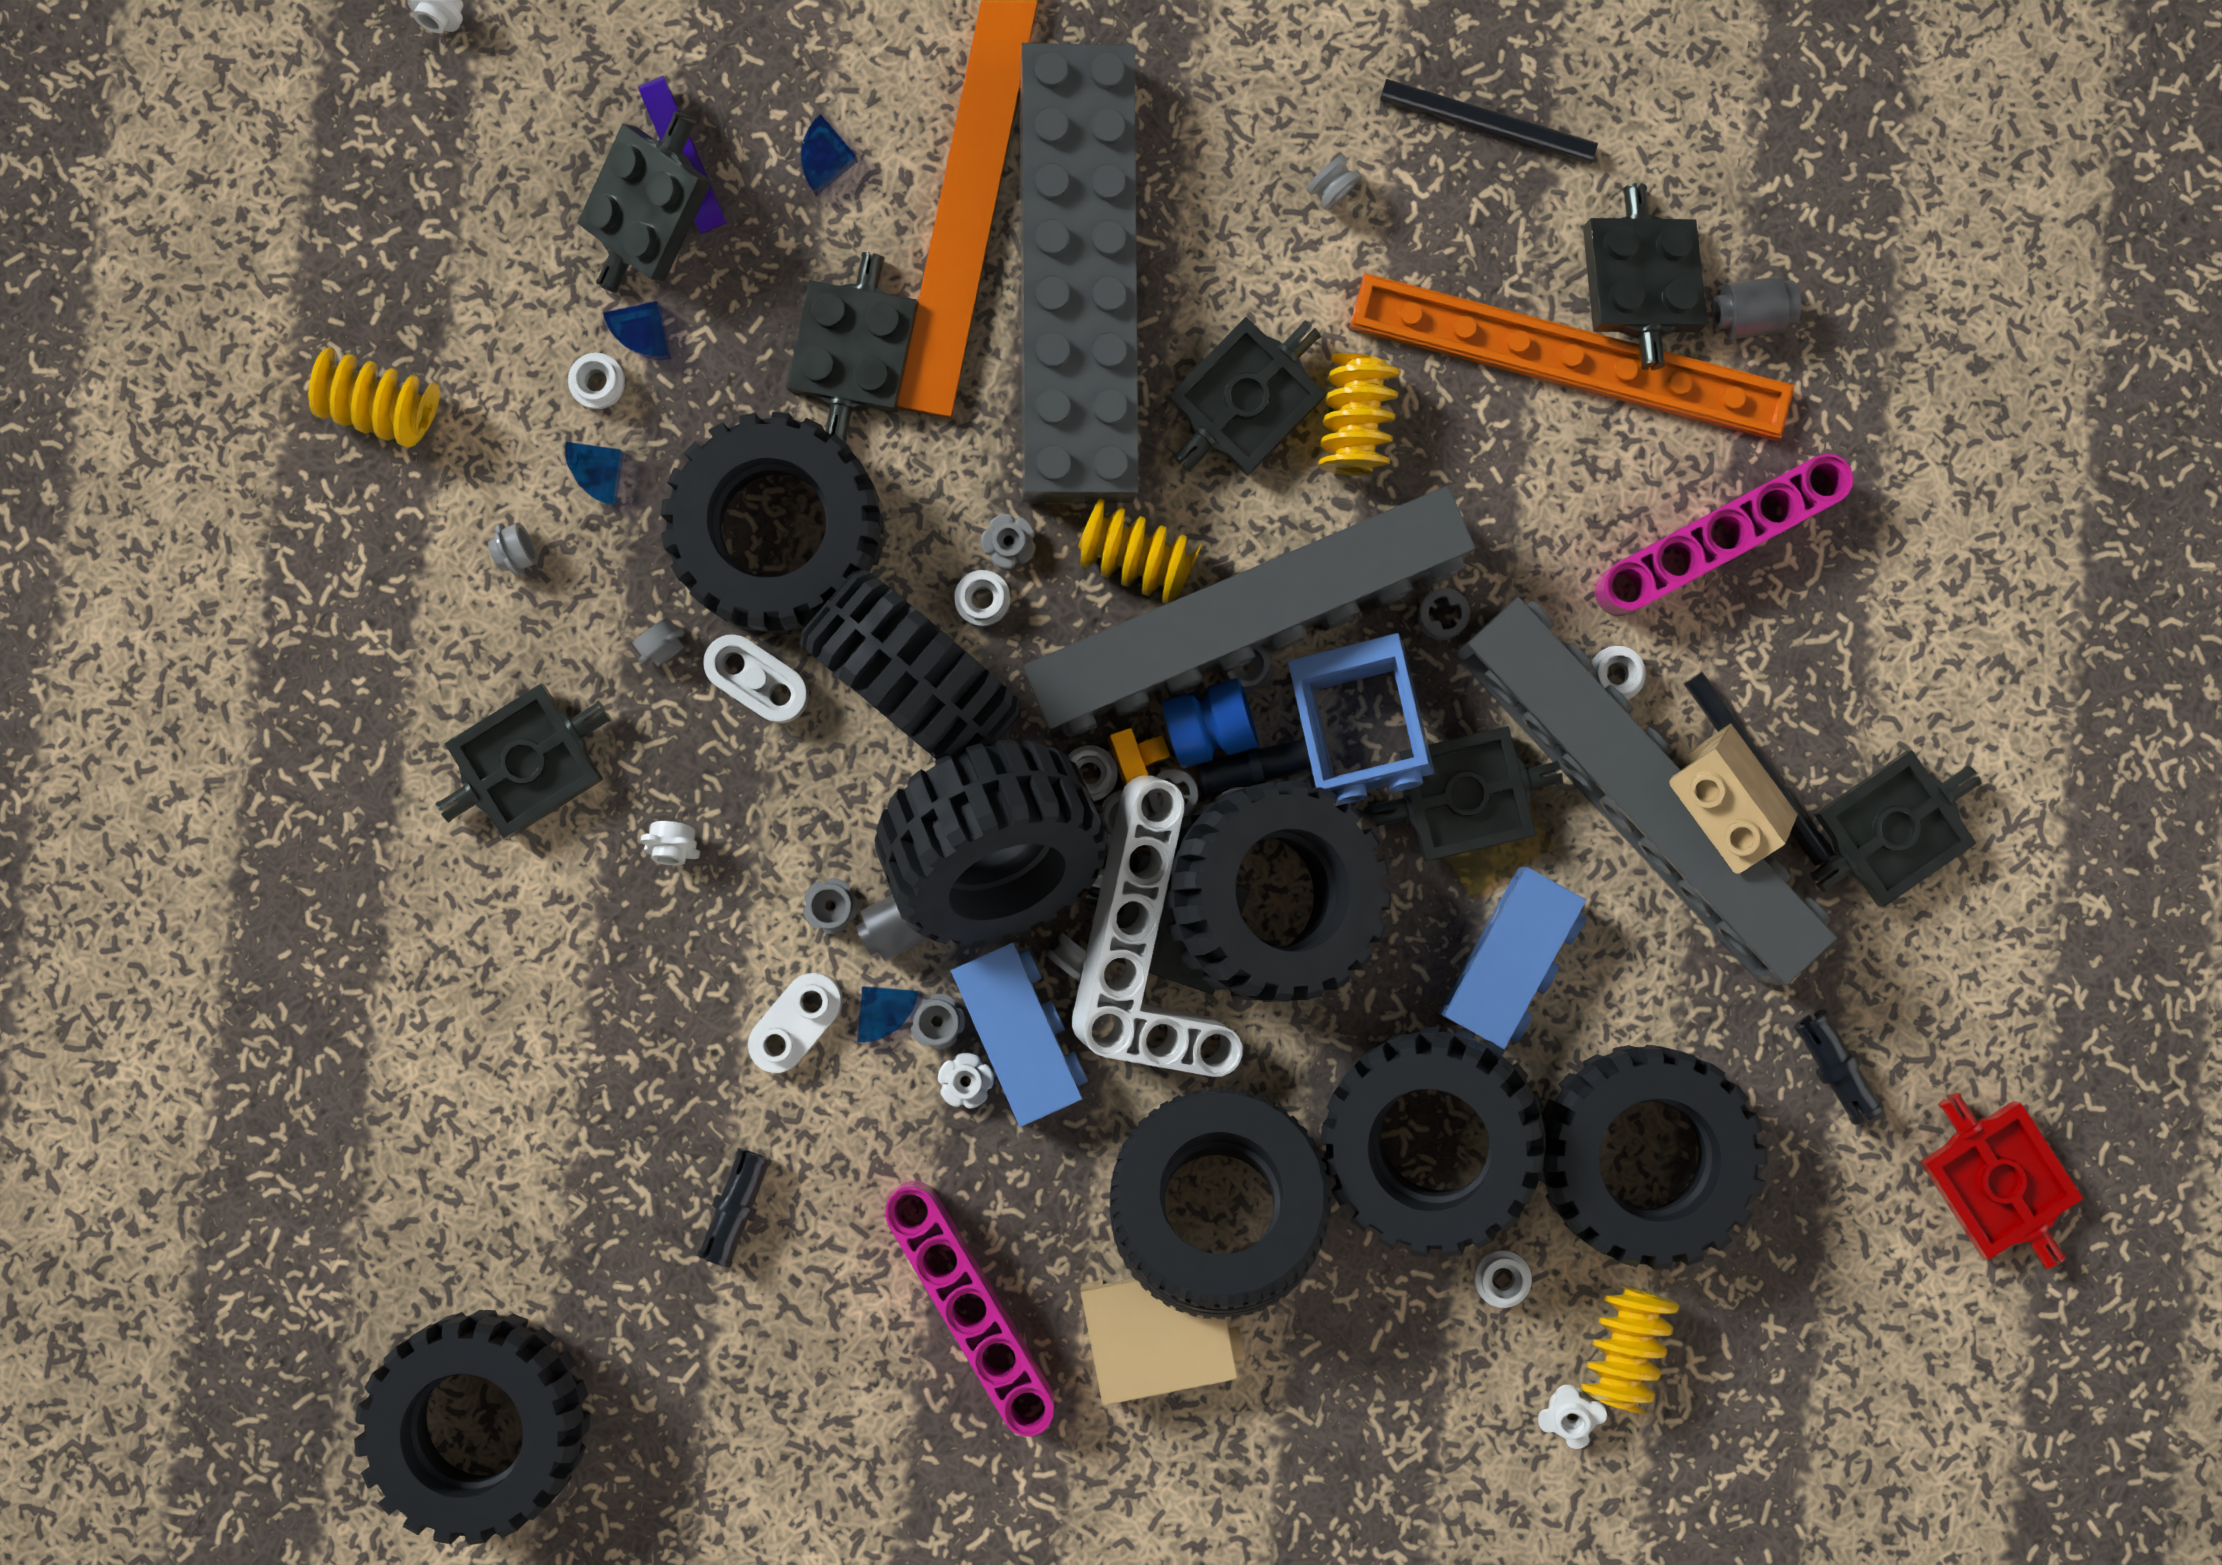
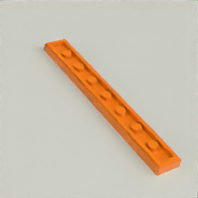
[897,0,1039,420]
[1349,273,1795,441]

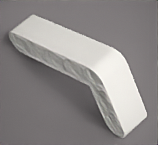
[1072,775,1243,1077]

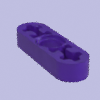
[638,75,727,234]

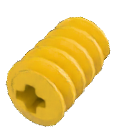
[308,347,441,448]
[1318,353,1401,476]
[1078,498,1202,604]
[1580,1285,1680,1414]

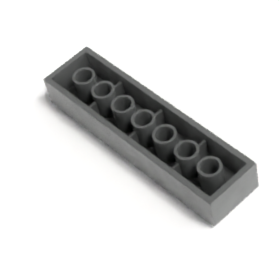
[1019,43,1138,503]
[1022,485,1476,741]
[1453,597,1837,986]

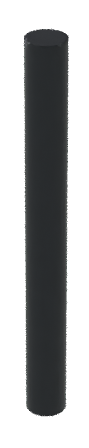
[1380,79,1598,164]
[1684,671,1834,866]

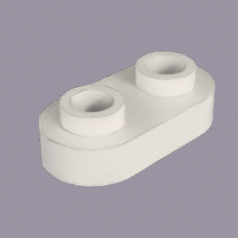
[704,635,809,723]
[748,973,843,1073]

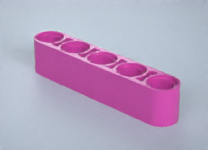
[1594,453,1854,616]
[885,1181,1055,1437]

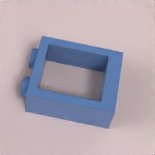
[1288,633,1435,805]

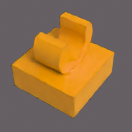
[1107,728,1170,787]

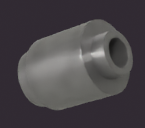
[1712,276,1801,339]
[856,895,929,961]

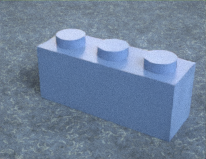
[1437,867,1586,1049]
[950,942,1088,1127]

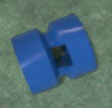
[1162,678,1259,769]

